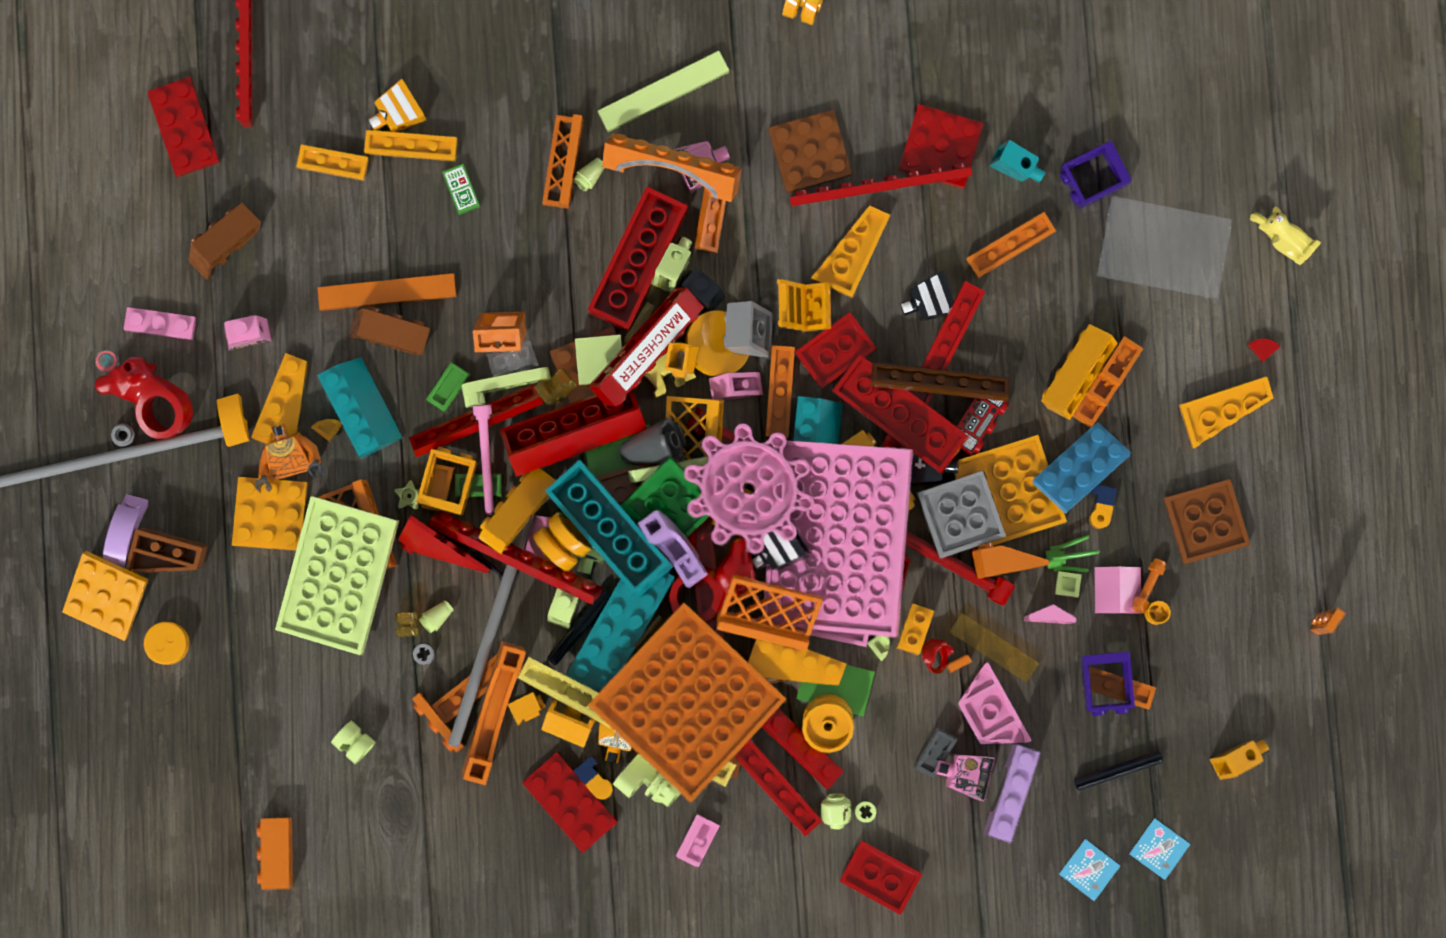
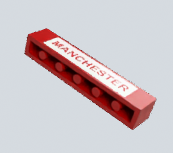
[588,287,704,407]

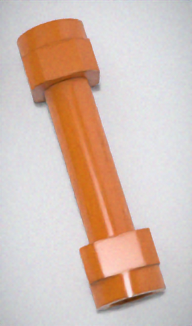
[1131,558,1166,614]

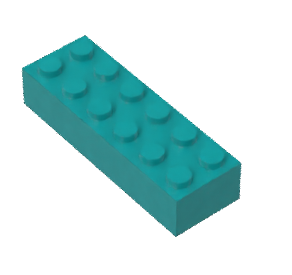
[545,460,674,597]
[566,573,675,693]

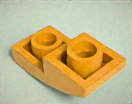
[217,394,250,447]

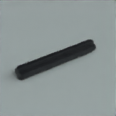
[547,589,611,666]
[1074,751,1163,791]

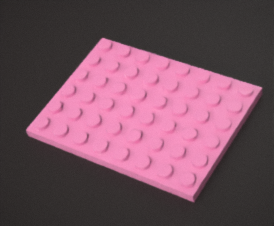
[763,441,913,637]

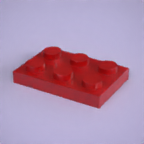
[794,312,877,390]
[839,840,923,915]

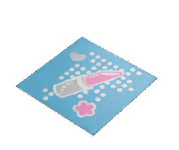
[1130,818,1190,880]
[1059,839,1120,901]

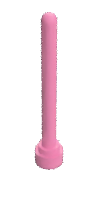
[473,405,494,515]

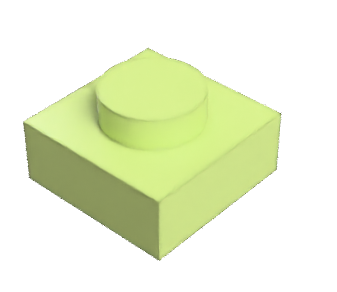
[1055,571,1081,598]

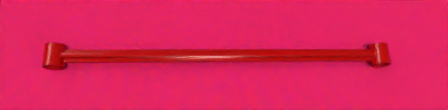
[686,407,1016,607]

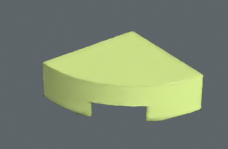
[867,635,890,661]

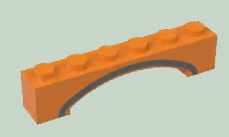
[602,134,742,202]
[461,641,526,785]

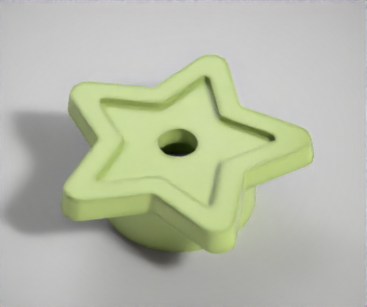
[395,480,419,510]

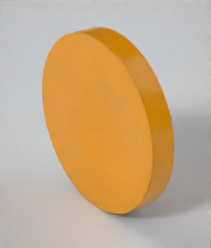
[685,311,749,377]

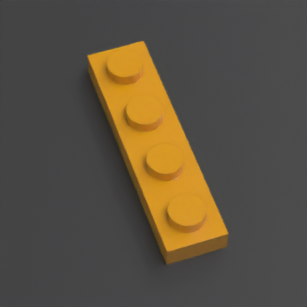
[364,130,458,161]

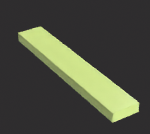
[598,51,729,132]

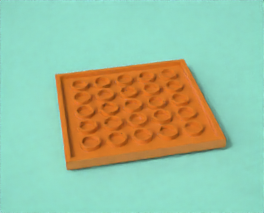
[587,603,786,803]

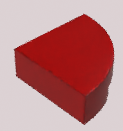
[1247,339,1281,362]

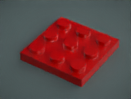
[899,104,983,189]

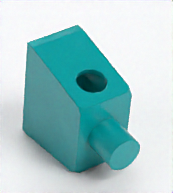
[988,140,1046,182]

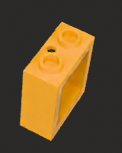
[416,447,478,516]

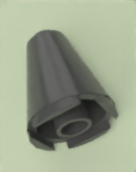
[620,417,686,464]

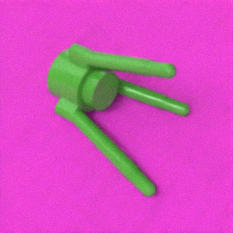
[1045,535,1100,573]

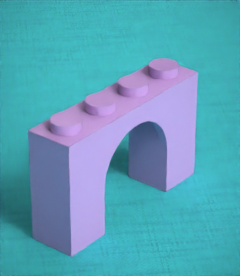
[983,745,1040,843]

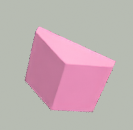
[1094,567,1141,614]
[1024,605,1076,624]

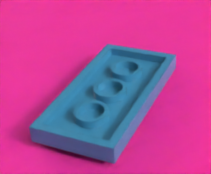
[1033,422,1131,514]

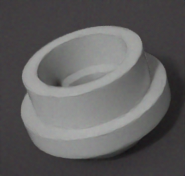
[111,424,135,447]

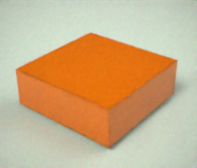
[946,654,972,673]

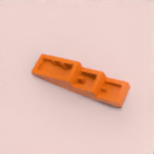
[1073,336,1144,428]

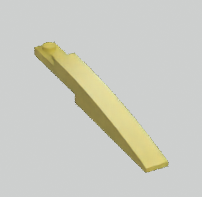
[518,657,736,787]

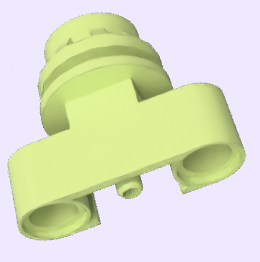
[613,754,681,807]

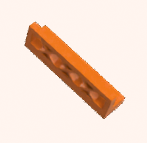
[542,114,583,209]

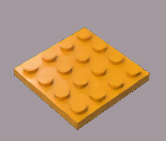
[953,435,1067,550]

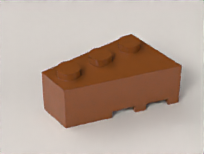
[189,203,261,281]
[349,306,430,356]
[125,527,208,573]

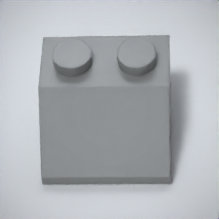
[724,301,773,358]

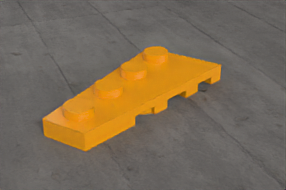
[1179,376,1274,448]

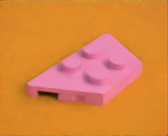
[957,662,1032,744]

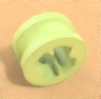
[855,801,876,822]

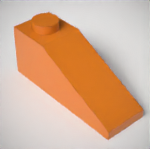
[972,543,1050,579]

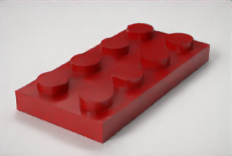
[147,77,220,178]
[522,752,618,853]

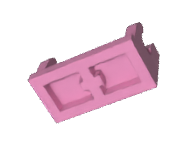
[676,814,720,867]

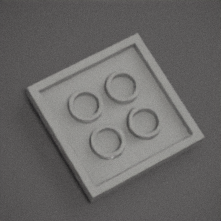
[917,471,1006,559]

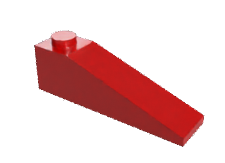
[398,515,491,574]

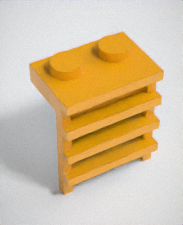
[777,279,831,332]

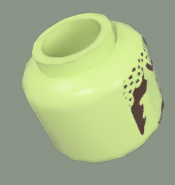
[821,793,852,829]

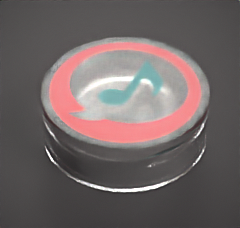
[95,350,119,374]

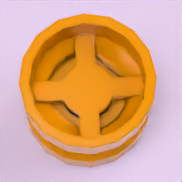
[1144,601,1171,625]

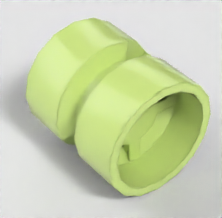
[331,720,376,765]

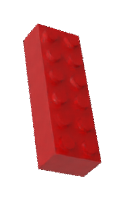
[587,186,688,333]
[500,389,647,477]

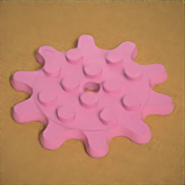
[684,424,814,554]

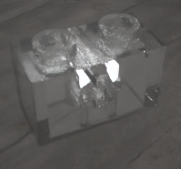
[486,340,539,377]

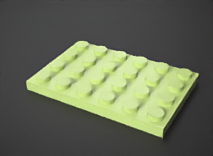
[275,496,399,655]

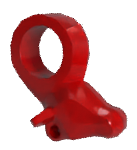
[94,356,193,439]
[669,537,757,623]

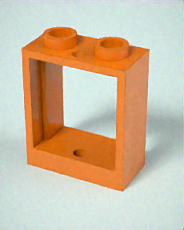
[473,311,527,352]

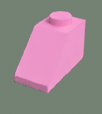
[709,372,763,401]

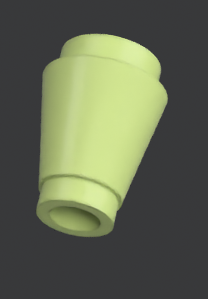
[573,158,605,191]
[419,600,454,633]

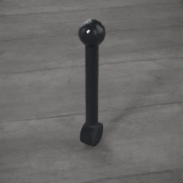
[468,547,504,580]

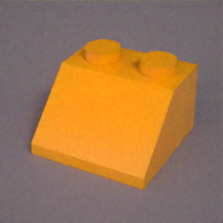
[541,698,596,748]

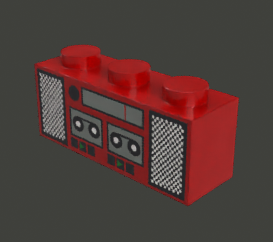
[956,398,1009,456]

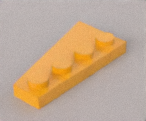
[811,206,890,298]
[251,353,308,444]
[748,639,846,686]

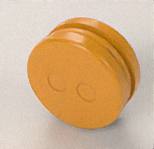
[144,622,190,665]

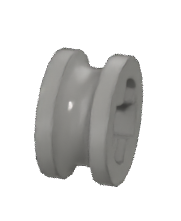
[413,644,435,665]

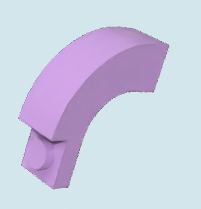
[103,494,148,568]
[638,510,708,588]

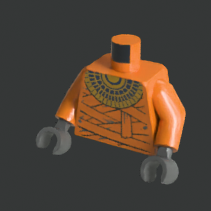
[255,423,326,493]

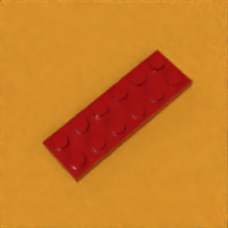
[833,354,970,474]

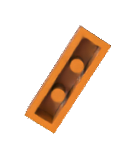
[257,817,293,889]

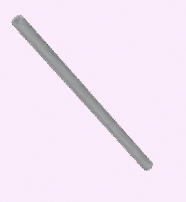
[0,426,224,488]
[448,513,536,748]

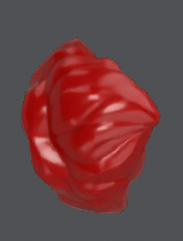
[921,638,955,674]

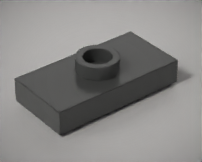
[914,727,958,779]

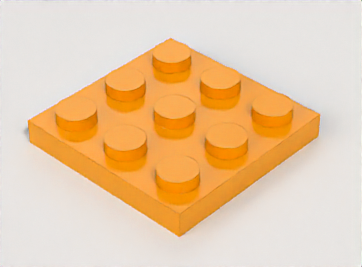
[232,477,308,551]
[62,551,149,641]

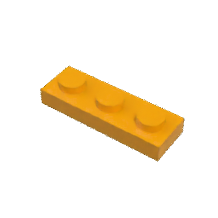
[296,145,369,181]

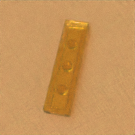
[949,613,1039,683]

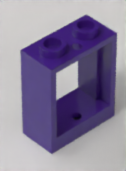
[1059,141,1132,209]
[1080,652,1135,716]

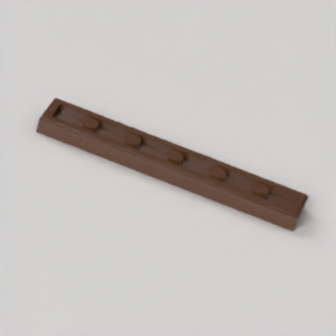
[870,362,1009,401]

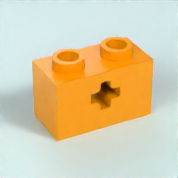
[896,603,934,656]

